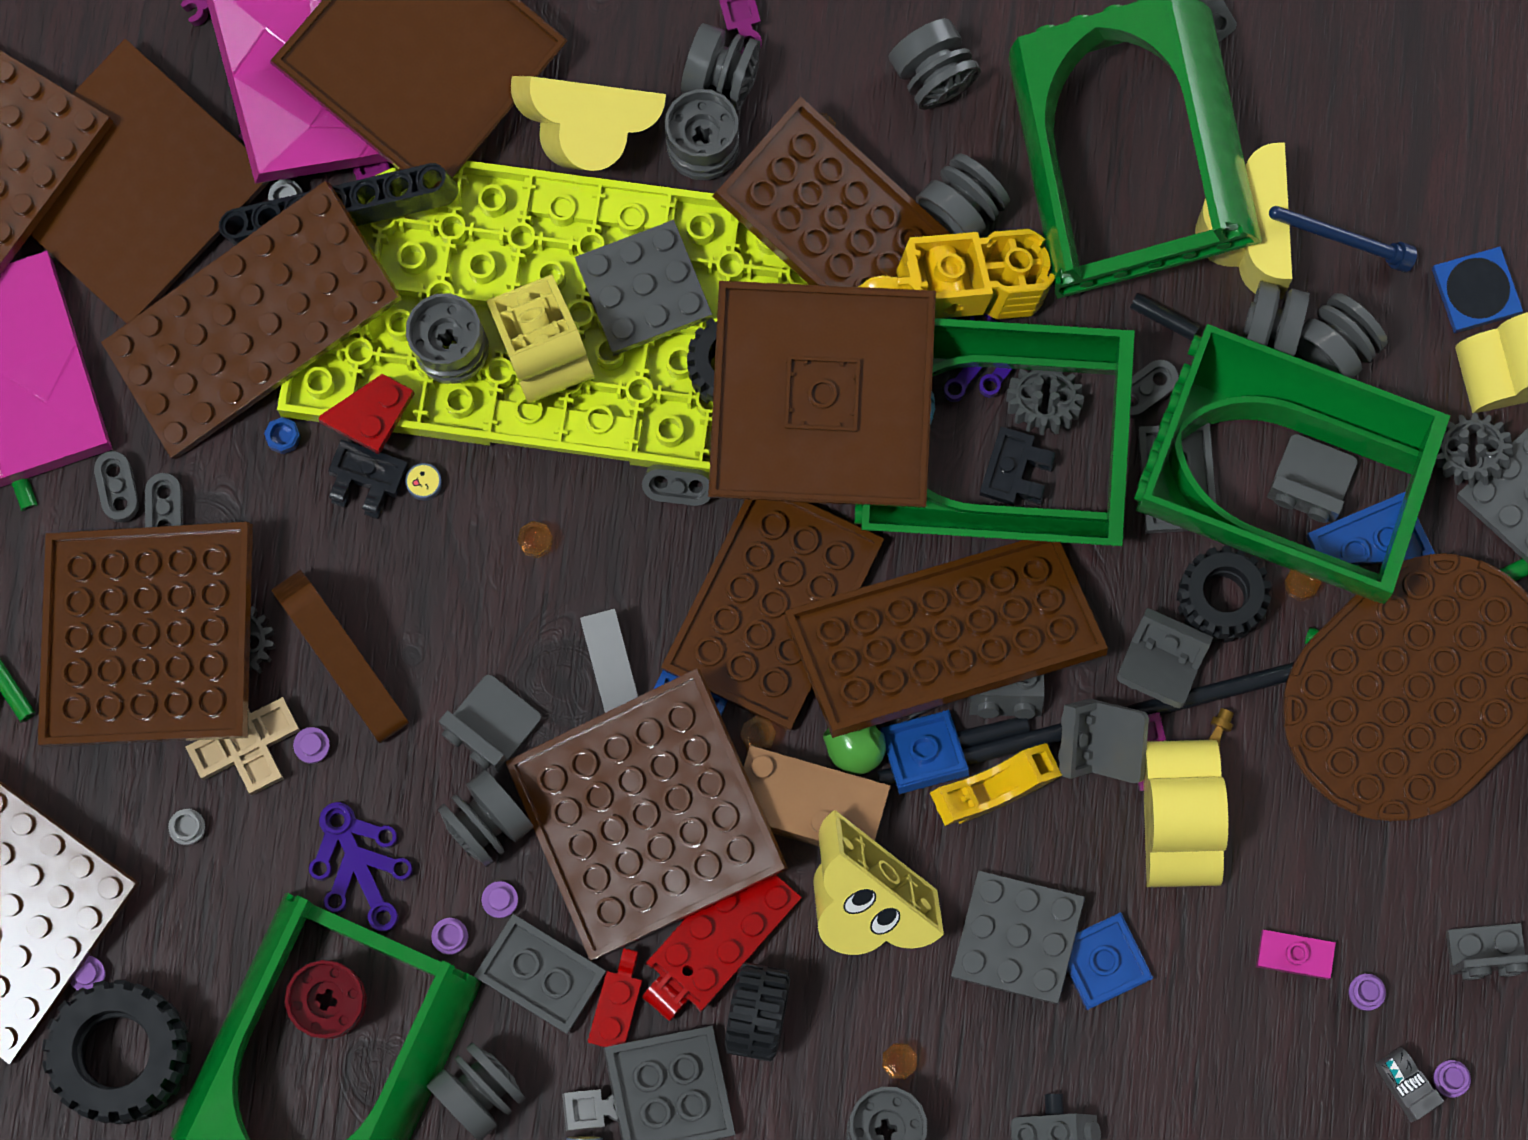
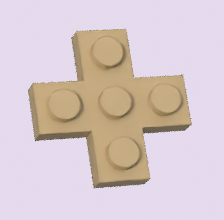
[186,697,300,796]

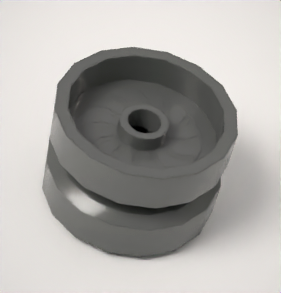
[1243,281,1310,356]

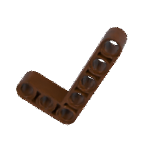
[271,569,409,744]

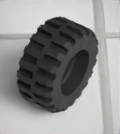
[42,980,191,1125]

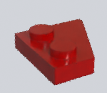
[318,374,415,454]

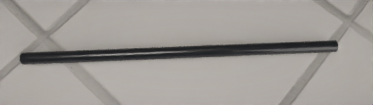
[877,662,1294,786]

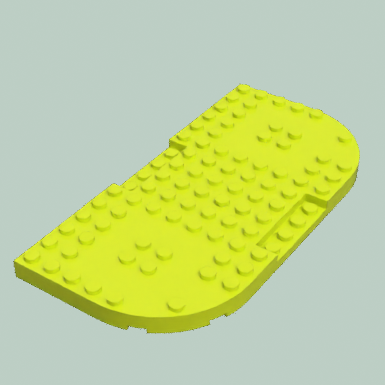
[277,161,809,472]

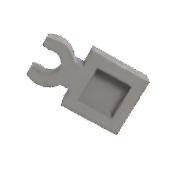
[562,1089,618,1131]

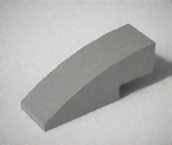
[580,609,638,713]

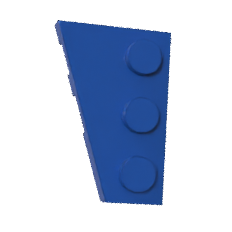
[1306,492,1435,565]

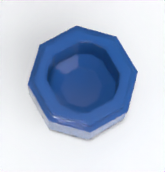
[264,417,301,454]

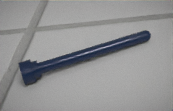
[1269,206,1417,273]

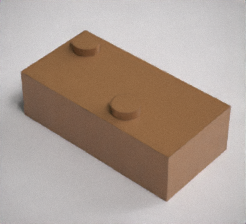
[744,745,890,847]

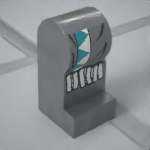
[1376,1047,1444,1122]

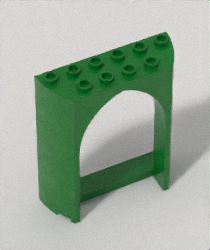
[1008,0,1262,299]
[854,318,1135,546]
[1134,324,1450,604]
[170,893,482,1140]

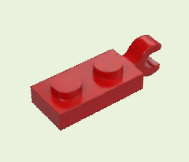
[587,948,643,1047]

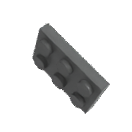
[1137,423,1216,534]
[474,914,606,1035]

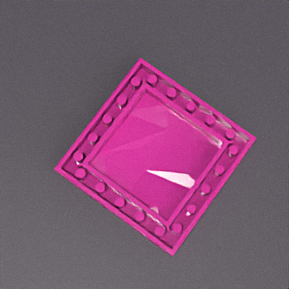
[207,0,389,183]
[0,251,113,487]

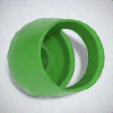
[823,725,886,775]

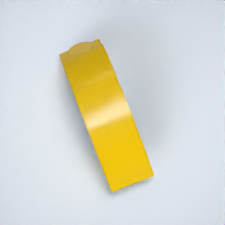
[930,743,1062,826]

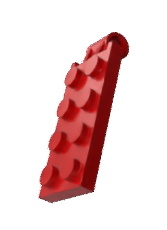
[642,875,802,1022]

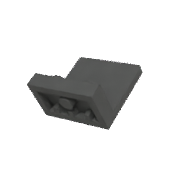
[1446,923,1528,980]

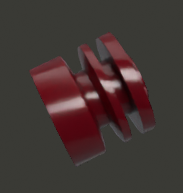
[285,960,367,1039]

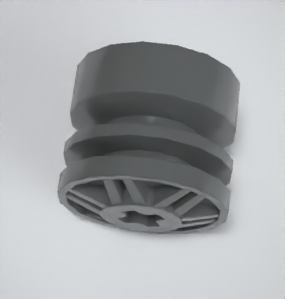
[888,18,981,110]
[681,23,760,110]
[665,89,739,180]
[916,153,1010,237]
[406,293,489,384]
[1296,293,1388,379]
[437,769,534,867]
[427,1042,525,1140]
[846,1087,927,1140]

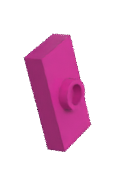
[1256,930,1336,980]

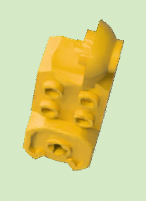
[858,229,1055,319]

